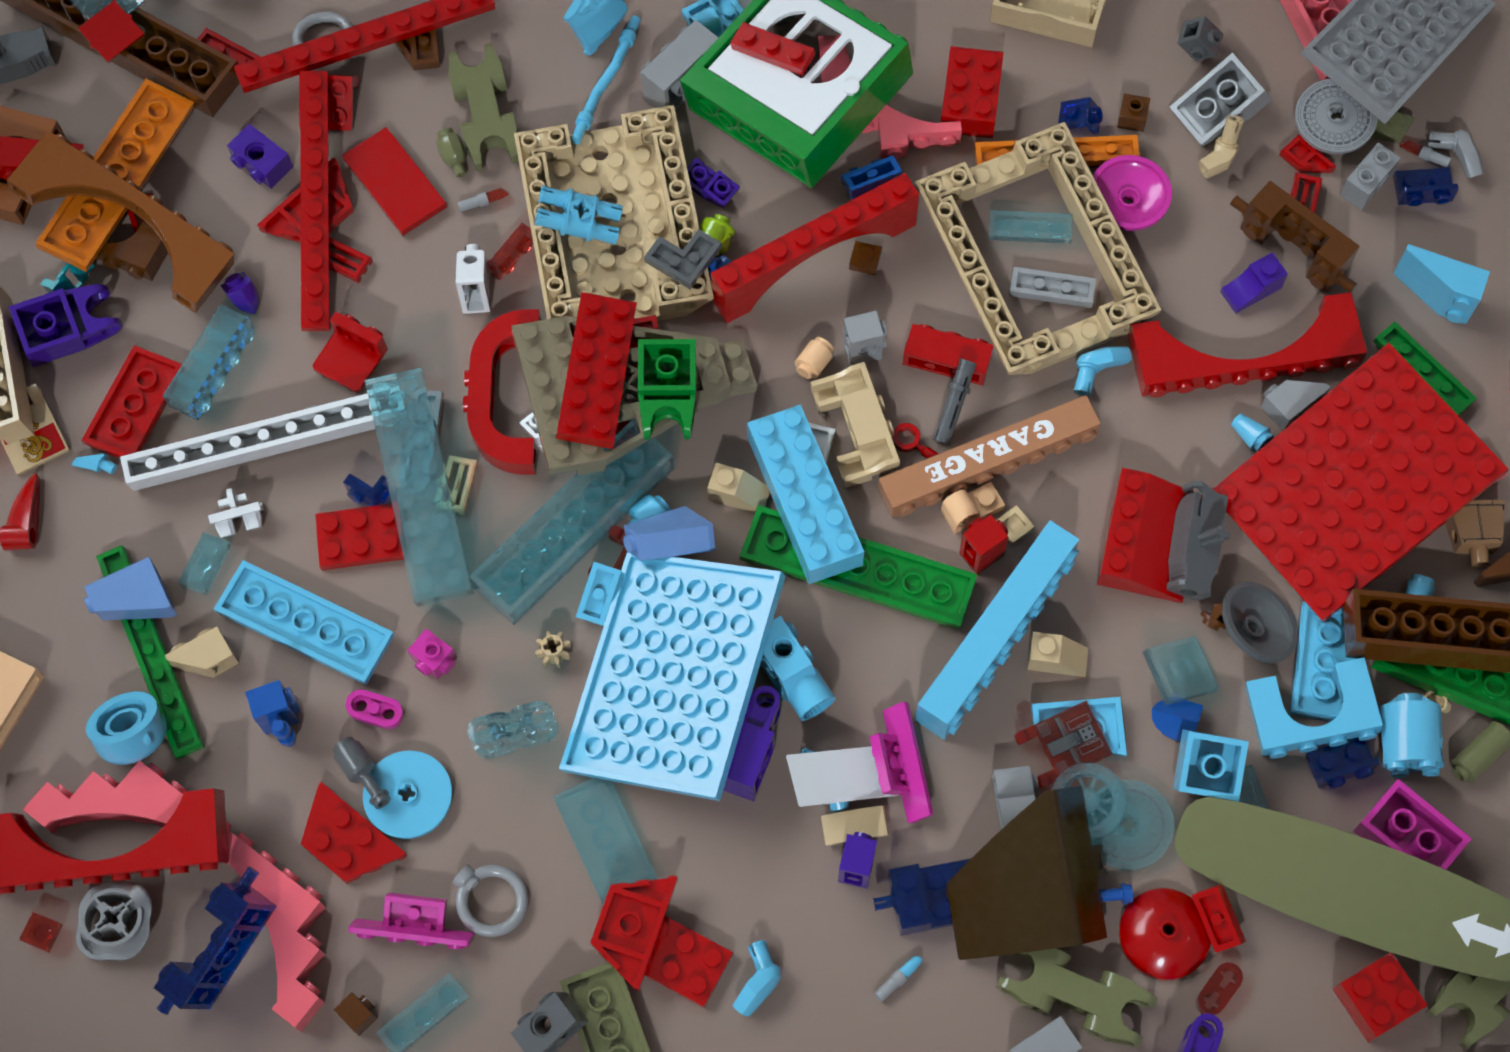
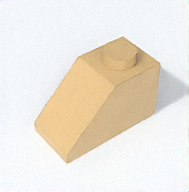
[707,463,770,513]
[1027,632,1089,677]

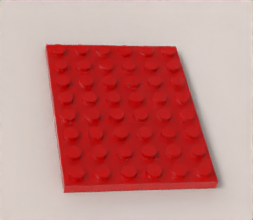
[1213,343,1509,622]

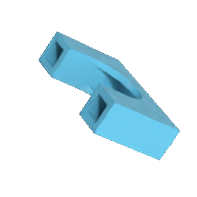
[1245,657,1383,759]

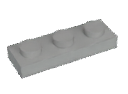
[1009,267,1096,308]

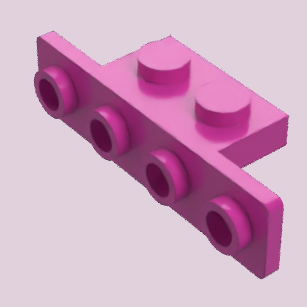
[870,702,933,823]
[348,893,474,949]

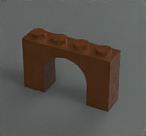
[96,220,168,281]

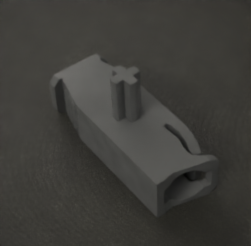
[0,26,56,85]
[1167,481,1230,601]

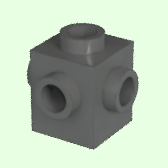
[1177,16,1224,61]

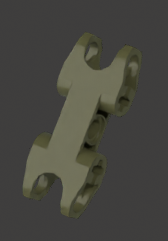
[449,43,519,171]
[996,948,1158,1048]
[1426,971,1510,1050]

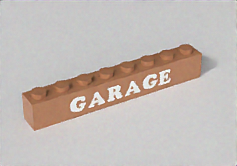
[878,395,1101,518]

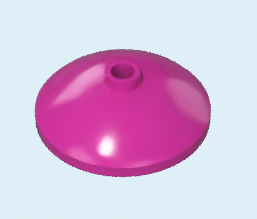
[1093,155,1172,231]

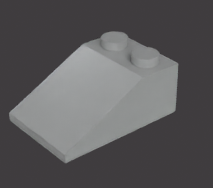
[1170,52,1273,146]

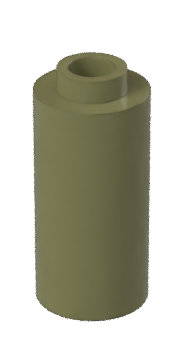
[1451,721,1510,783]

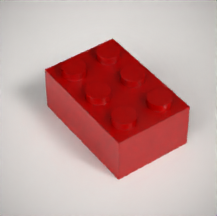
[941,46,1004,139]

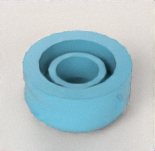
[86,691,167,765]

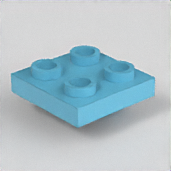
[682,0,743,37]

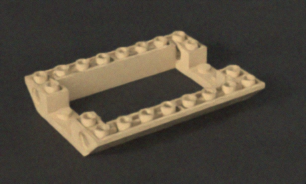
[915,122,1161,375]

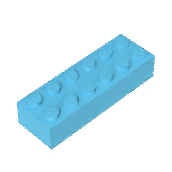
[747,404,864,584]

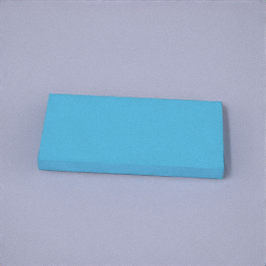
[1289,601,1357,722]

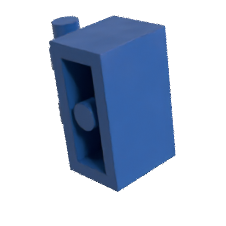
[840,155,903,201]
[245,680,301,747]

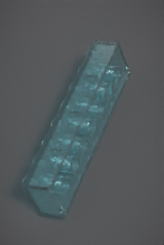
[365,368,474,607]
[469,419,675,625]

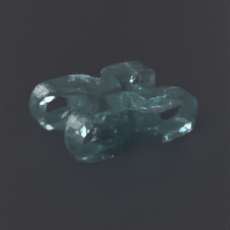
[467,701,558,759]

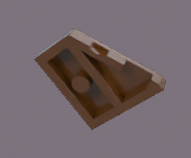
[394,29,440,71]

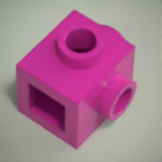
[407,628,457,679]

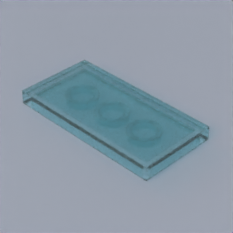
[553,778,657,905]

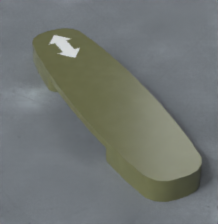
[1175,797,1510,981]

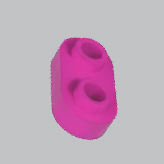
[345,689,404,729]

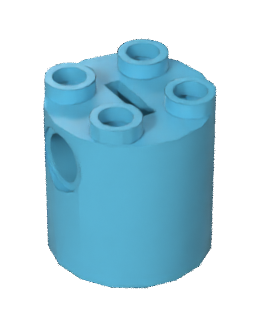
[1379,693,1445,778]

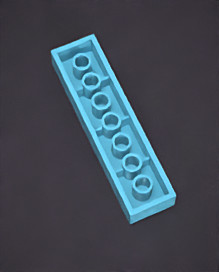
[915,520,1080,740]

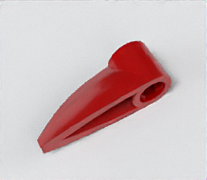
[0,473,40,551]

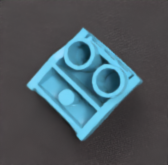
[563,0,628,56]

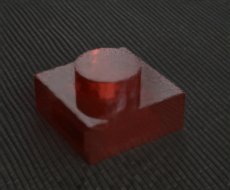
[19,912,63,953]

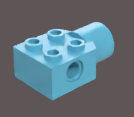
[760,615,836,721]

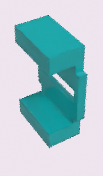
[41,263,95,293]

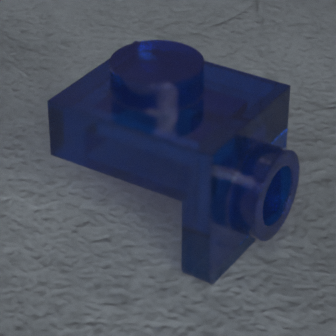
[1058,97,1103,134]
[343,473,392,506]

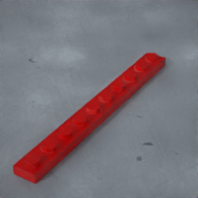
[233,0,495,93]
[300,71,330,331]

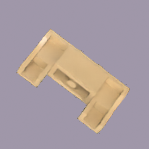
[810,362,900,488]

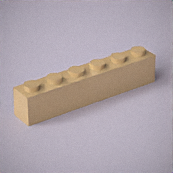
[0,286,35,444]

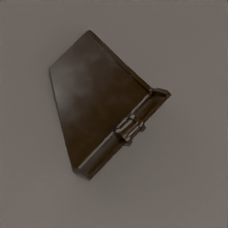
[946,786,1108,960]

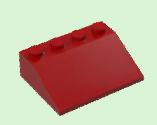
[1096,467,1202,603]

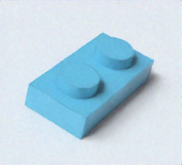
[575,561,621,626]

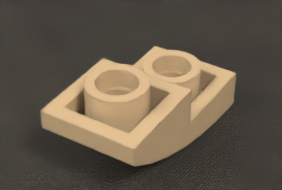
[821,805,890,846]

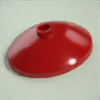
[1119,888,1211,980]

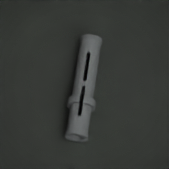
[933,358,977,445]

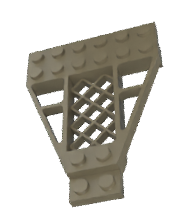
[512,316,757,476]

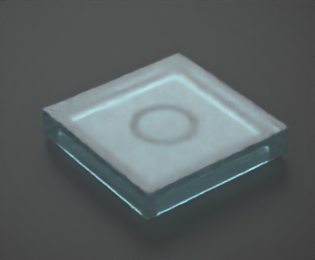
[1143,636,1219,705]

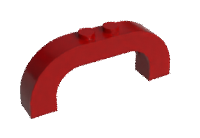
[463,309,542,475]

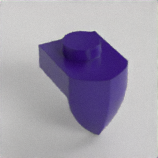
[220,271,259,314]

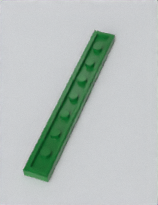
[96,545,205,760]

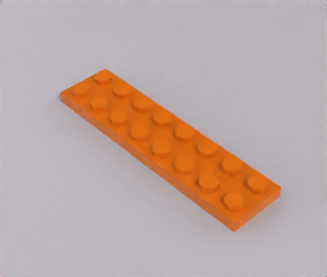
[36,79,194,272]

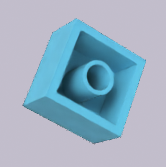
[1173,729,1249,802]

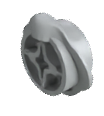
[76,883,152,961]

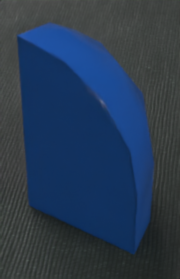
[1152,698,1204,742]

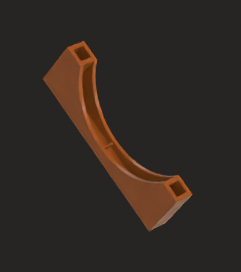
[7,130,234,314]

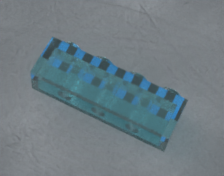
[163,304,255,420]

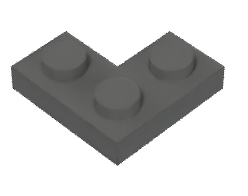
[644,229,722,290]

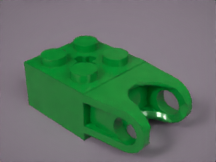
[638,339,696,440]

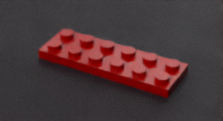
[555,292,637,449]

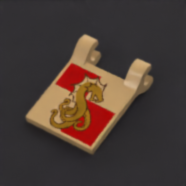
[0,383,70,476]

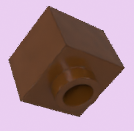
[1117,93,1151,132]
[333,992,377,1036]

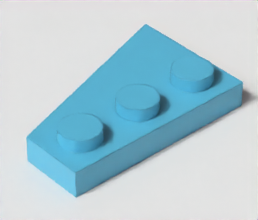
[1031,697,1127,757]

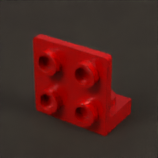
[299,74,359,131]

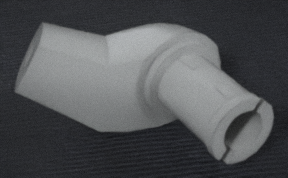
[1428,129,1484,178]

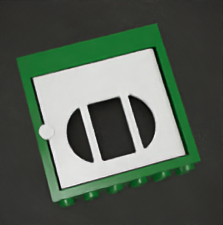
[680,0,914,189]

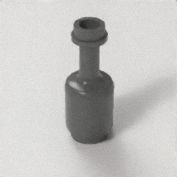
[333,737,391,809]

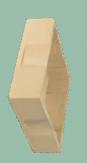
[990,0,1106,48]

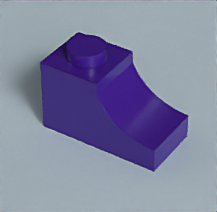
[1220,252,1288,314]

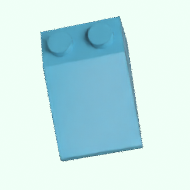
[1393,244,1490,324]

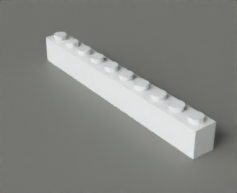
[120,385,410,491]

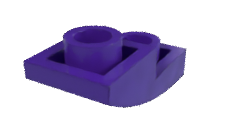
[687,158,740,208]

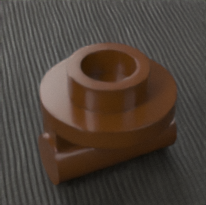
[1200,603,1226,631]

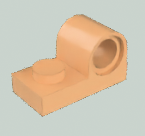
[941,482,1005,534]

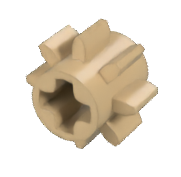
[535,631,571,668]

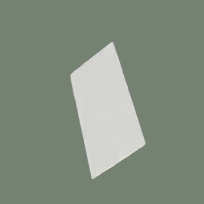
[786,746,899,807]

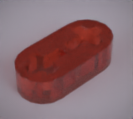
[1196,962,1243,1016]

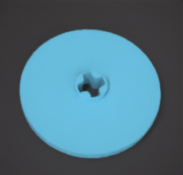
[363,751,453,839]

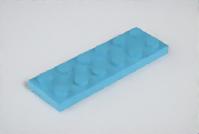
[214,560,395,685]

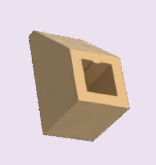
[165,626,239,678]

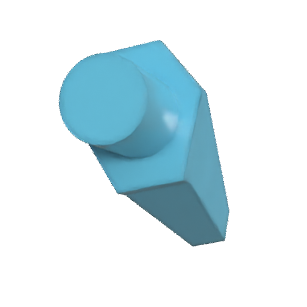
[72,454,118,475]

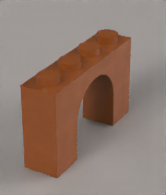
[0,106,64,225]

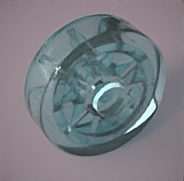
[1052,763,1126,840]

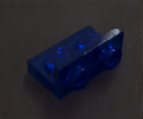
[1393,167,1459,206]
[1305,737,1380,789]

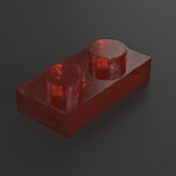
[488,223,533,280]

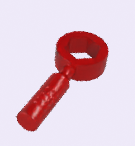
[892,423,939,459]

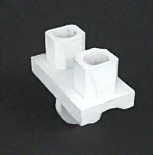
[208,488,264,538]

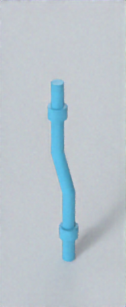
[570,15,641,144]

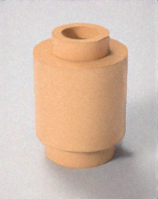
[795,337,834,379]

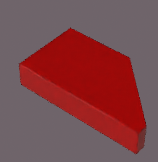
[1279,134,1336,173]

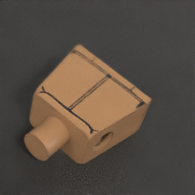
[1445,500,1505,568]

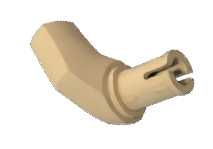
[1199,115,1244,178]

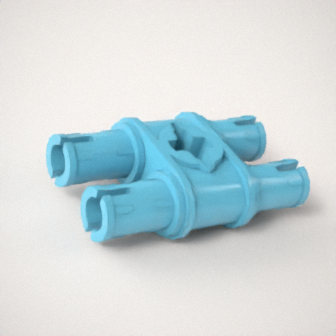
[535,185,623,245]

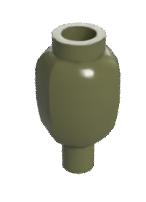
[436,128,466,177]

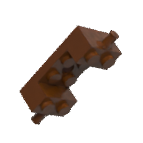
[1230,181,1360,293]

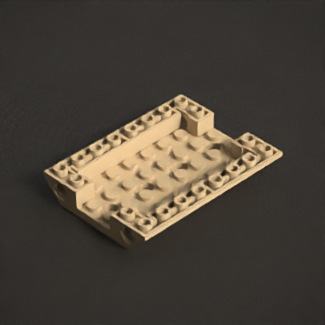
[514,105,714,330]

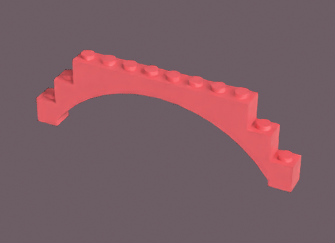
[23,761,326,1032]

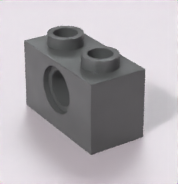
[511,992,589,1052]

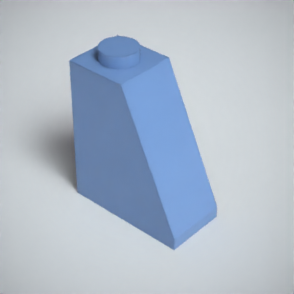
[623,506,716,561]
[84,557,177,620]

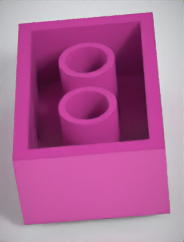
[1353,779,1472,870]

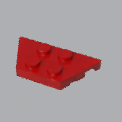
[257,157,354,243]
[301,782,407,884]
[590,876,678,991]

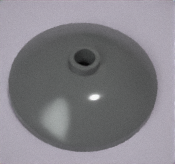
[1222,581,1298,663]

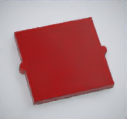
[78,0,144,63]

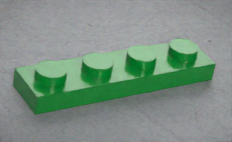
[1373,321,1477,416]

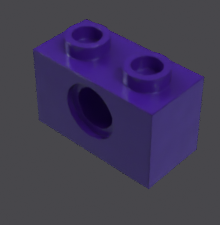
[227,124,293,189]
[838,832,877,889]

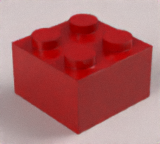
[1332,952,1428,1043]

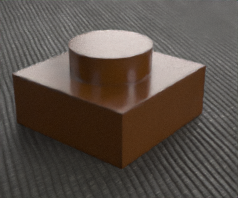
[849,241,882,275]

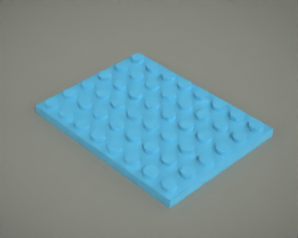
[559,552,786,801]

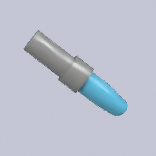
[874,956,923,1002]

